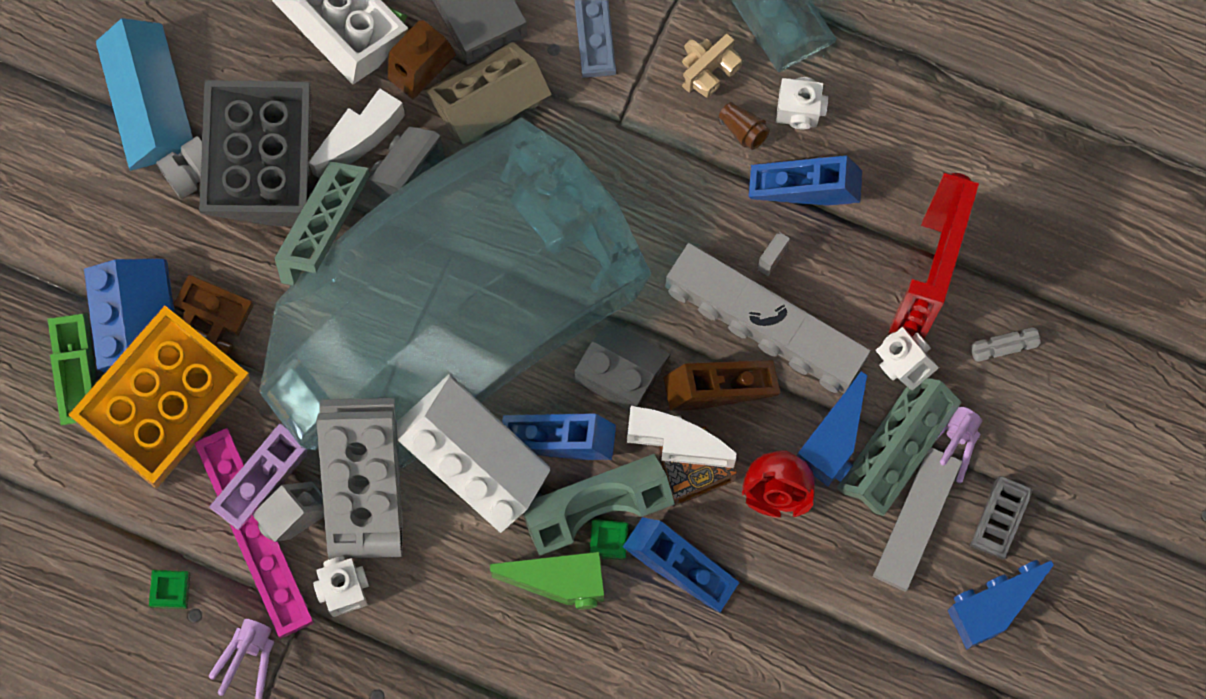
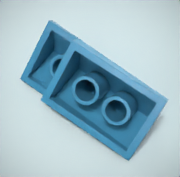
[96,18,193,171]

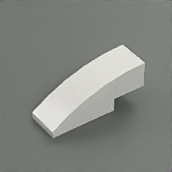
[309,89,405,178]
[627,406,736,468]

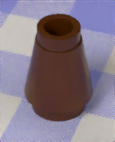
[719,102,770,150]

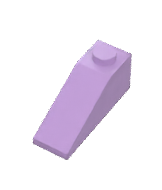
[209,423,308,530]

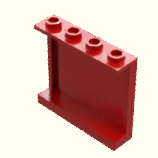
[888,173,979,339]

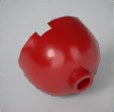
[742,450,815,518]

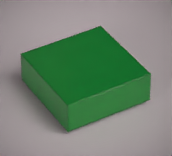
[590,520,628,560]
[149,570,191,609]

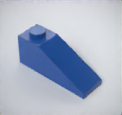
[749,155,862,206]
[797,371,867,487]
[502,414,616,460]
[623,517,739,612]

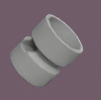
[156,136,202,200]

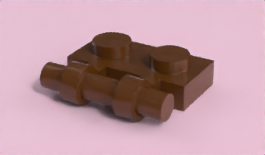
[174,275,254,357]

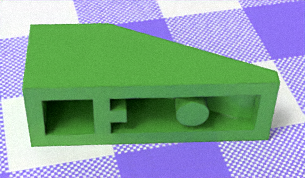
[490,552,604,610]

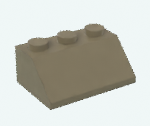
[425,42,551,144]

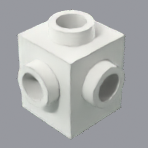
[776,77,828,130]
[876,327,939,391]
[313,556,369,617]

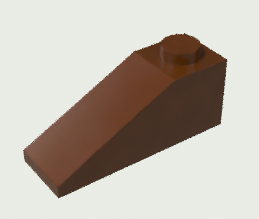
[663,360,781,411]

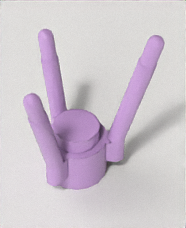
[936,407,982,484]
[209,619,274,699]

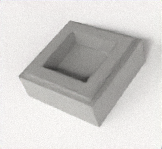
[758,232,790,277]

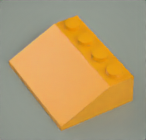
[69,306,250,489]

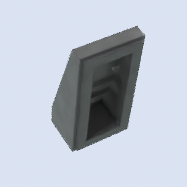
[970,476,1033,560]

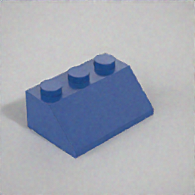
[84,259,175,373]

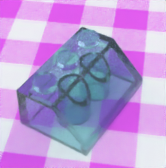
[731,0,836,73]

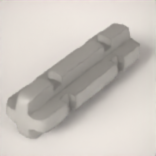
[971,327,1041,362]

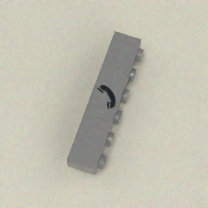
[665,243,871,394]

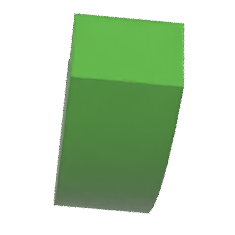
[47,313,96,425]

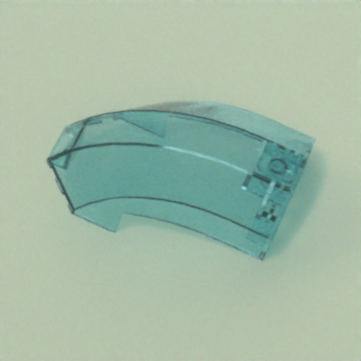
[259,118,652,469]

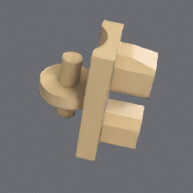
[682,34,743,98]

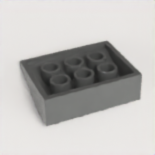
[199,80,312,226]

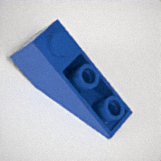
[947,559,1054,650]

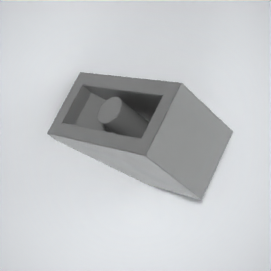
[252,482,324,542]

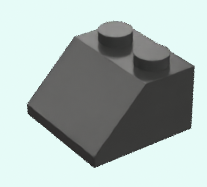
[369,126,445,214]
[575,322,671,412]

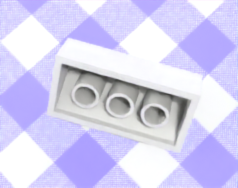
[272,0,408,85]
[397,374,550,533]

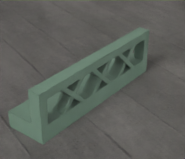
[275,161,370,285]
[837,378,962,516]

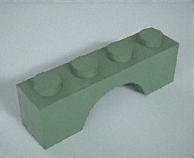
[523,454,675,556]

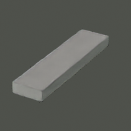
[872,447,962,592]

